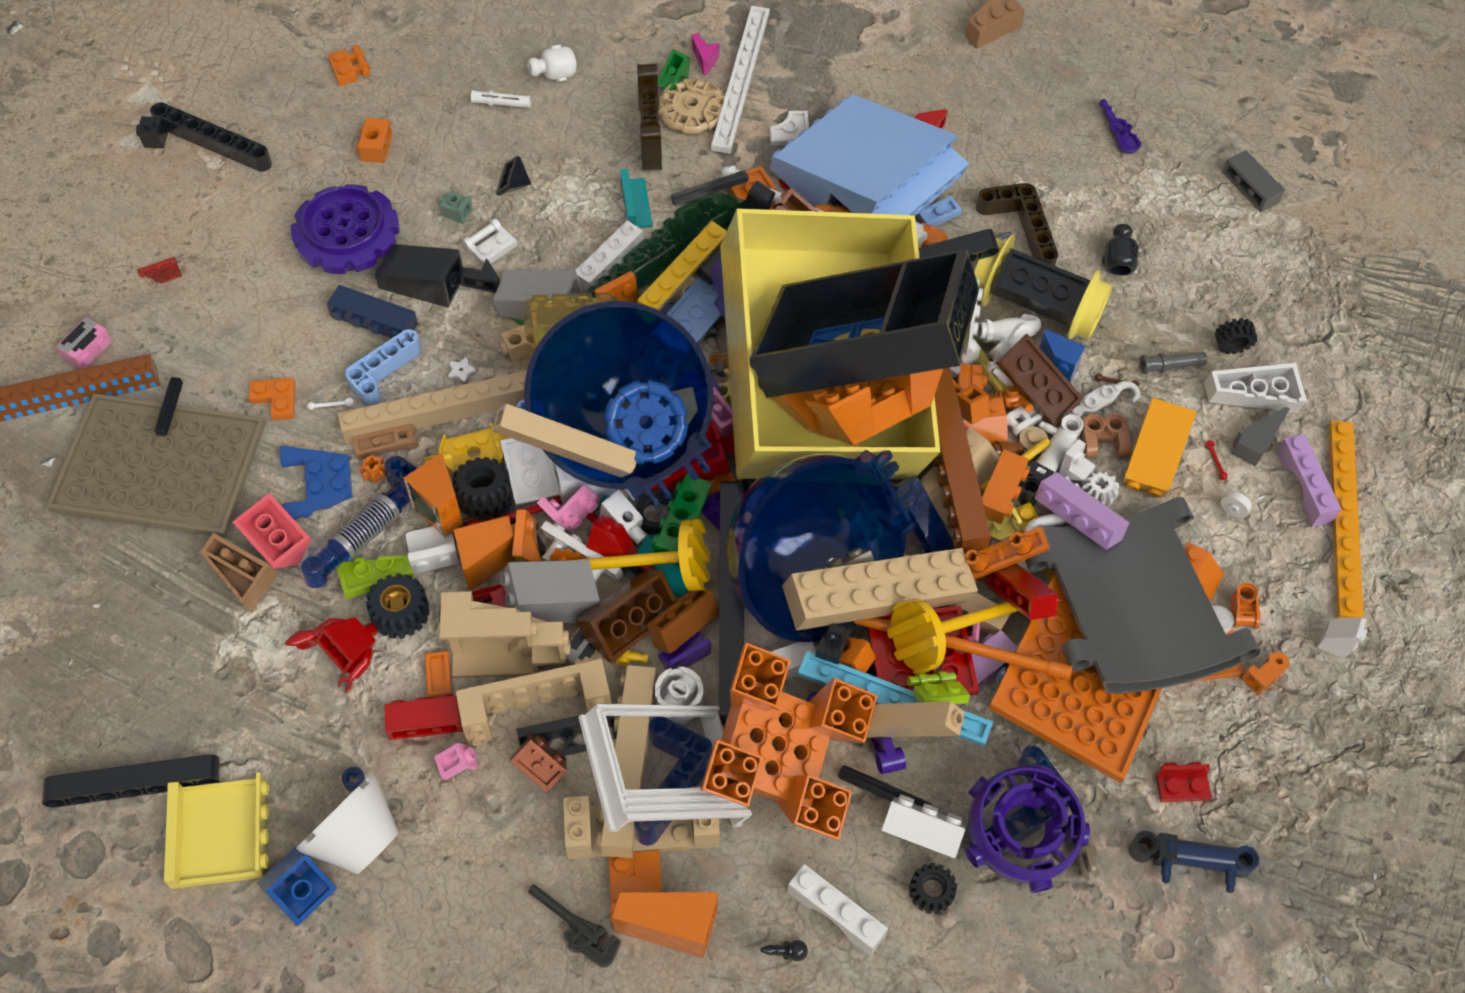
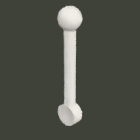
[307,398,354,410]

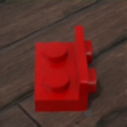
[1155,762,1212,803]

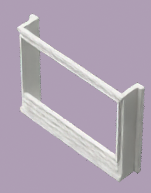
[578,704,752,832]

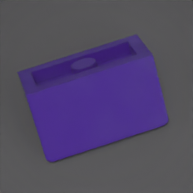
[658,632,711,670]

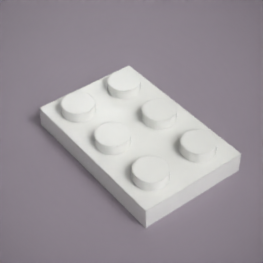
[500,438,560,507]

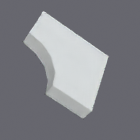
[770,111,809,146]

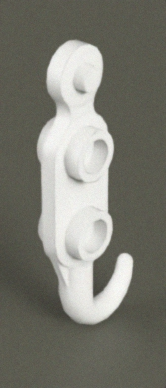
[1069,381,1140,418]

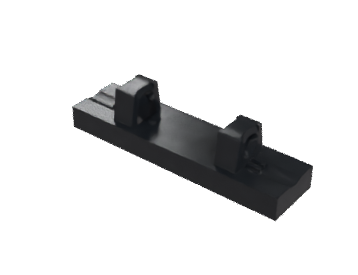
[815,621,855,664]

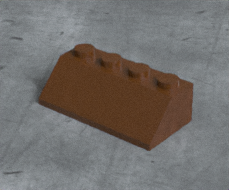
[576,569,677,663]

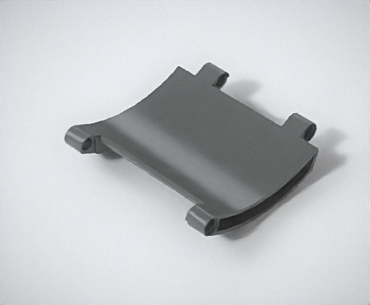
[1025,497,1261,694]

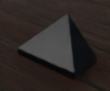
[496,156,531,196]

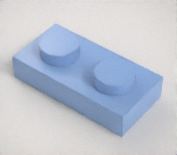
[916,196,962,226]

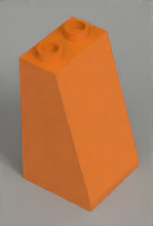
[609,892,719,958]

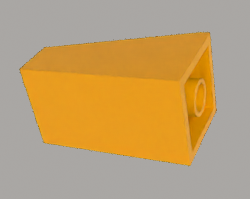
[1122,397,1197,498]

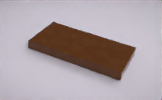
[996,334,1084,427]

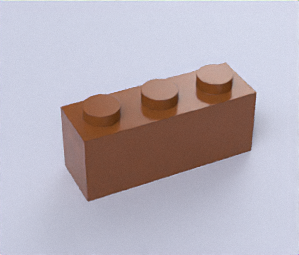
[646,588,719,654]

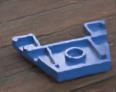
[280,446,353,520]

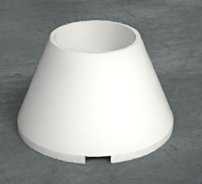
[296,773,399,875]

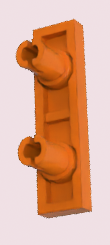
[965,526,1051,580]

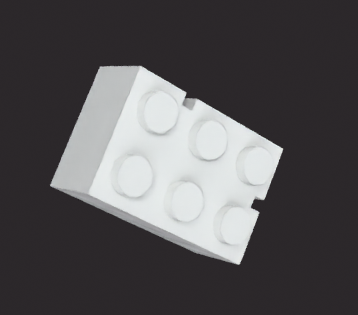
[882,794,966,858]

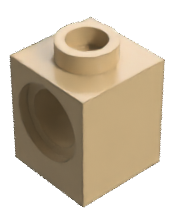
[500,324,534,362]

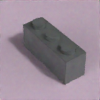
[1222,150,1285,212]

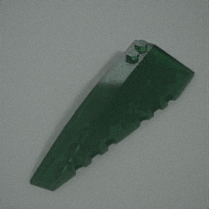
[573,192,745,310]

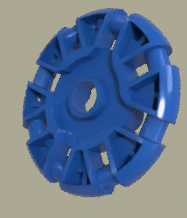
[604,380,688,464]

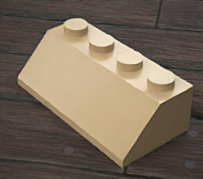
[912,428,1000,527]

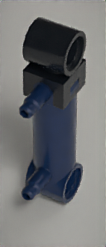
[1128,831,1260,893]

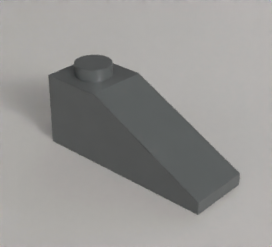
[1232,407,1290,467]

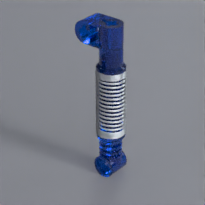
[301,456,417,588]

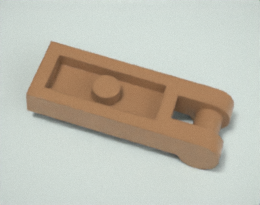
[352,424,419,460]

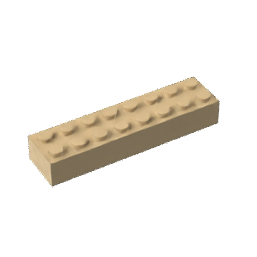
[782,548,978,631]

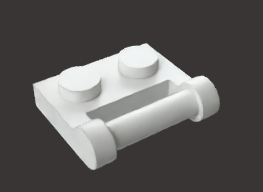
[461,218,518,265]

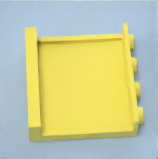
[164,772,270,889]

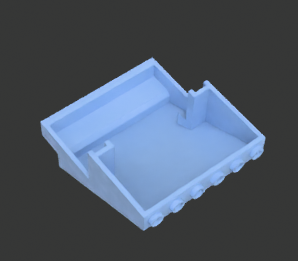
[769,94,970,216]

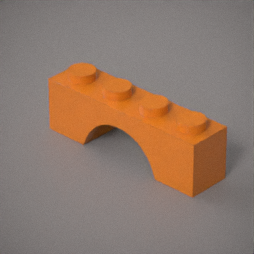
[953,379,990,425]

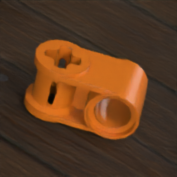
[1231,582,1261,629]

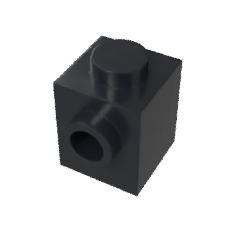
[136,116,168,149]

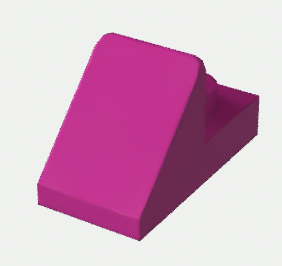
[691,33,720,75]

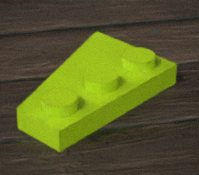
[334,555,415,600]

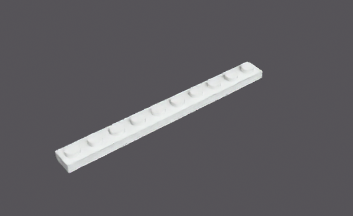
[711,6,770,154]

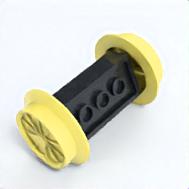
[974,235,1113,340]

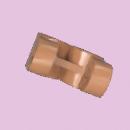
[1080,413,1131,458]

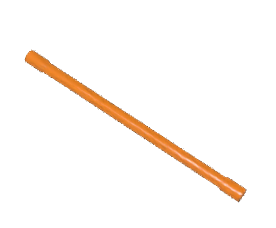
[854,617,1073,680]

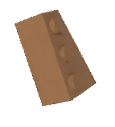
[965,0,1025,49]
[200,533,278,613]

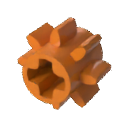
[359,454,389,484]

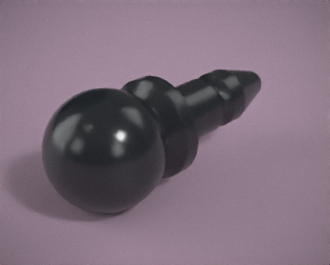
[760,940,808,961]

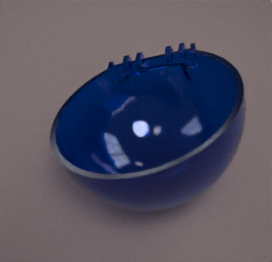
[524,301,714,508]
[726,450,919,642]

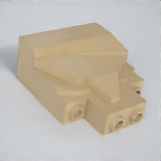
[439,592,571,678]

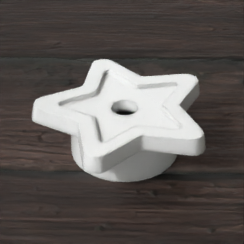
[448,358,476,382]

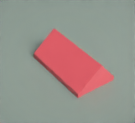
[233,493,311,569]

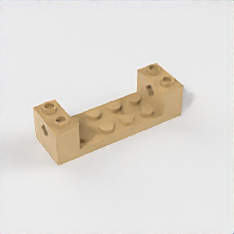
[456,659,611,746]
[563,786,720,860]

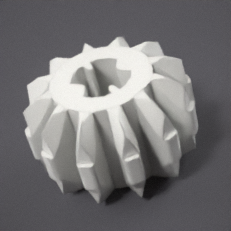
[1081,469,1119,506]

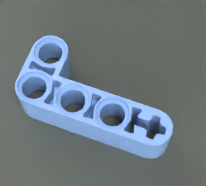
[345,329,421,406]

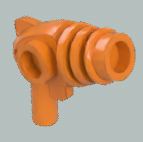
[988,386,1033,412]

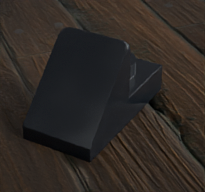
[458,259,500,293]

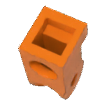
[1241,652,1290,696]

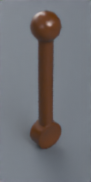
[1094,373,1140,387]

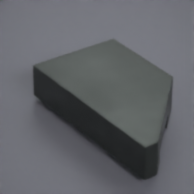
[672,387,698,425]

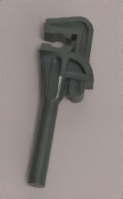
[528,884,621,968]

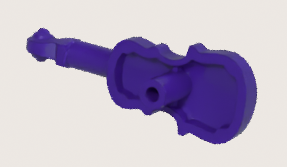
[1099,99,1142,154]

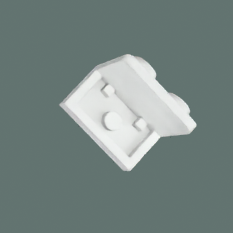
[406,526,459,574]

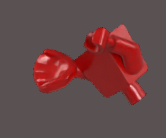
[284,617,377,693]

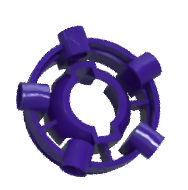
[965,765,1090,893]

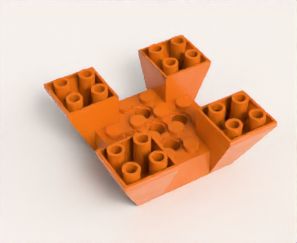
[762,331,943,445]
[701,642,878,841]

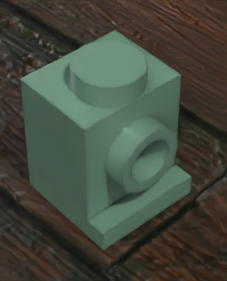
[439,191,473,224]

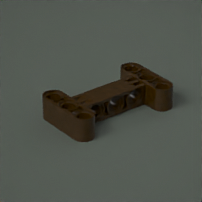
[637,64,662,171]

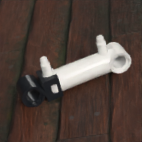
[1017,415,1084,506]

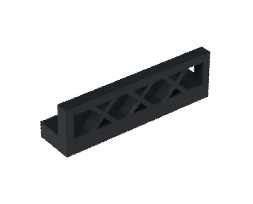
[516,714,617,756]

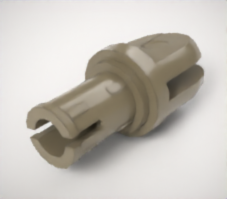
[1073,842,1099,880]

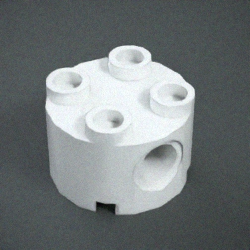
[655,667,703,724]

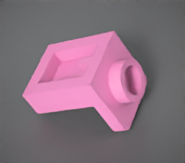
[434,743,478,780]

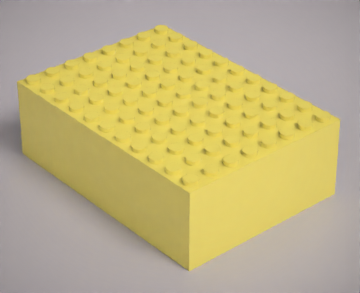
[720,209,940,479]

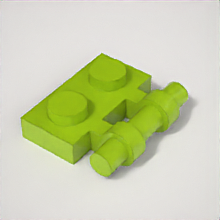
[907,671,970,705]

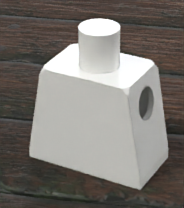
[599,490,647,545]

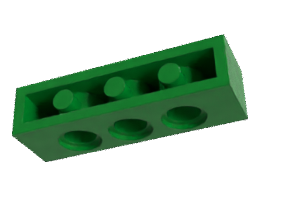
[651,473,712,567]

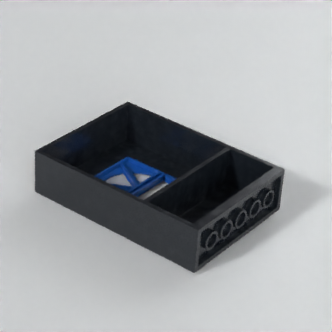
[750,249,979,398]

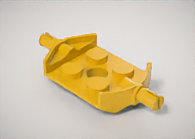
[424,423,509,477]

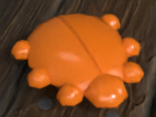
[550,548,586,561]

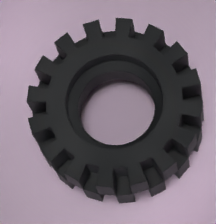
[1215,318,1258,354]
[909,863,957,914]

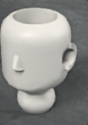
[527,45,577,82]

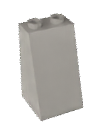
[493,270,588,331]
[500,560,600,624]

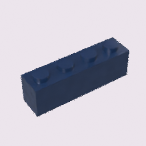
[327,285,418,339]

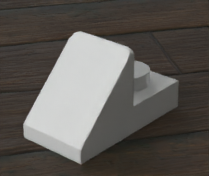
[1059,439,1096,481]

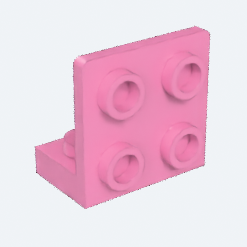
[537,485,602,532]

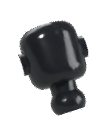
[1102,224,1139,276]

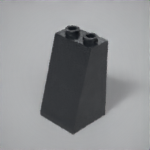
[375,244,463,308]

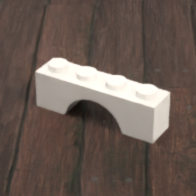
[787,864,888,957]

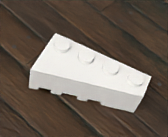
[1204,363,1307,413]

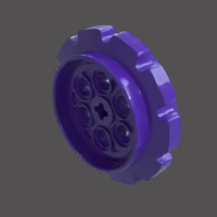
[291,184,400,274]

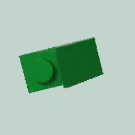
[658,49,690,91]

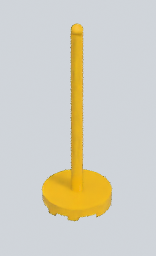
[566,519,710,591]
[887,598,1018,674]

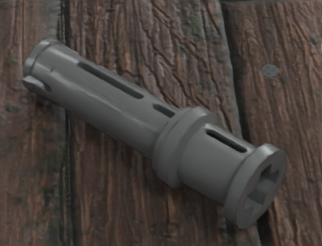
[1139,352,1207,374]

